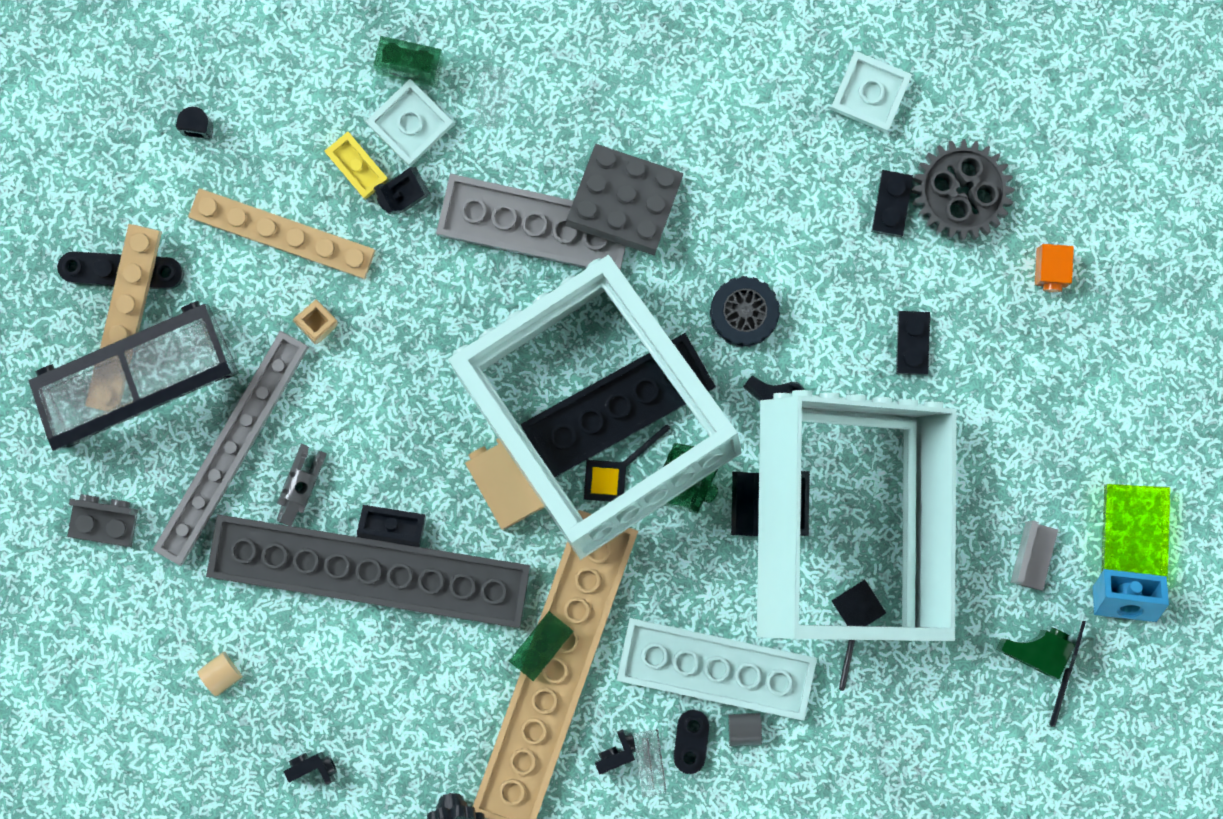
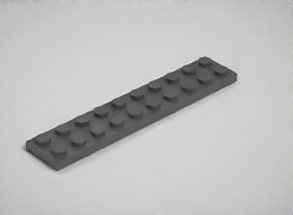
[206,514,531,628]

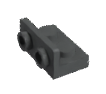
[67,494,138,547]

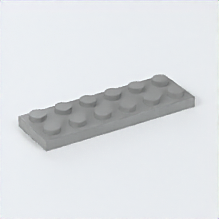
[436,174,626,270]

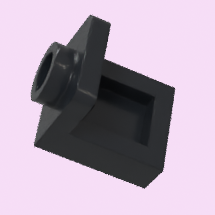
[374,167,430,214]
[283,752,337,785]

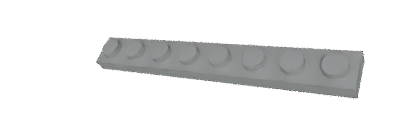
[153,331,309,566]

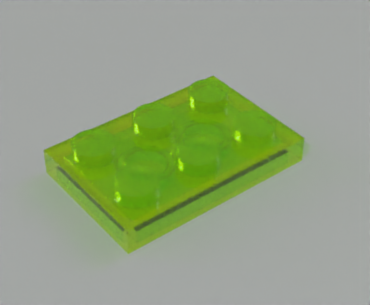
[1101,484,1170,582]

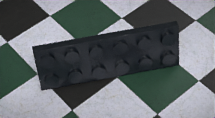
[520,333,716,478]

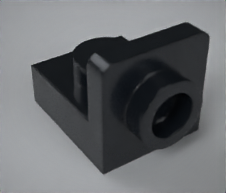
[595,729,638,775]

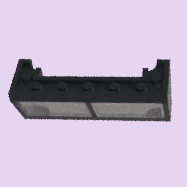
[28,301,239,451]

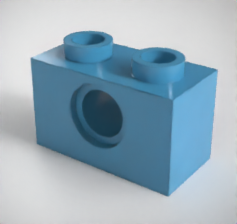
[1093,569,1169,622]

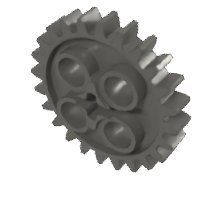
[911,139,1015,242]

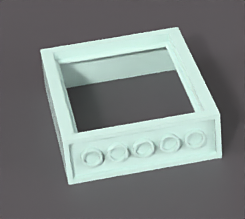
[448,255,742,560]
[757,390,956,641]

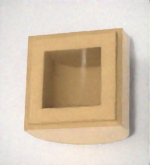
[293,299,338,345]
[197,651,243,696]

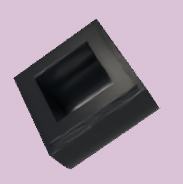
[176,107,213,139]

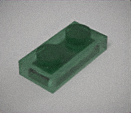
[509,611,574,682]

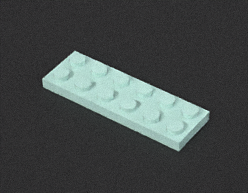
[616,618,817,721]

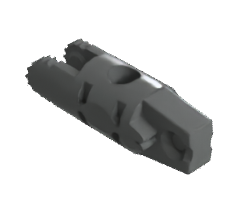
[277,443,327,526]

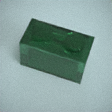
[373,36,444,88]

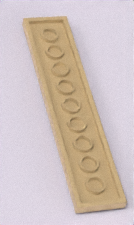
[473,510,638,819]

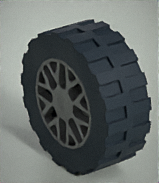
[710,276,780,347]

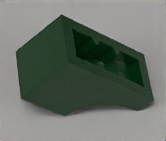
[996,627,1075,679]

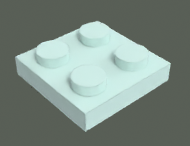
[830,51,912,133]
[365,79,454,167]

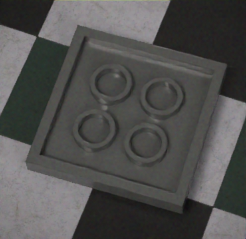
[565,143,684,256]

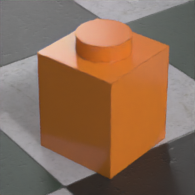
[1035,244,1074,292]

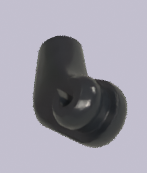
[743,375,804,402]

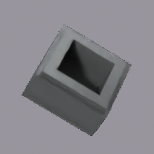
[728,713,762,746]

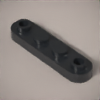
[57,251,184,290]

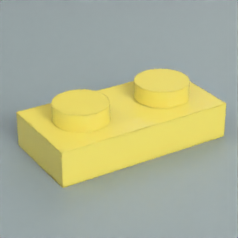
[324,132,389,200]

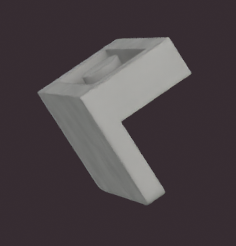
[1010,520,1058,591]

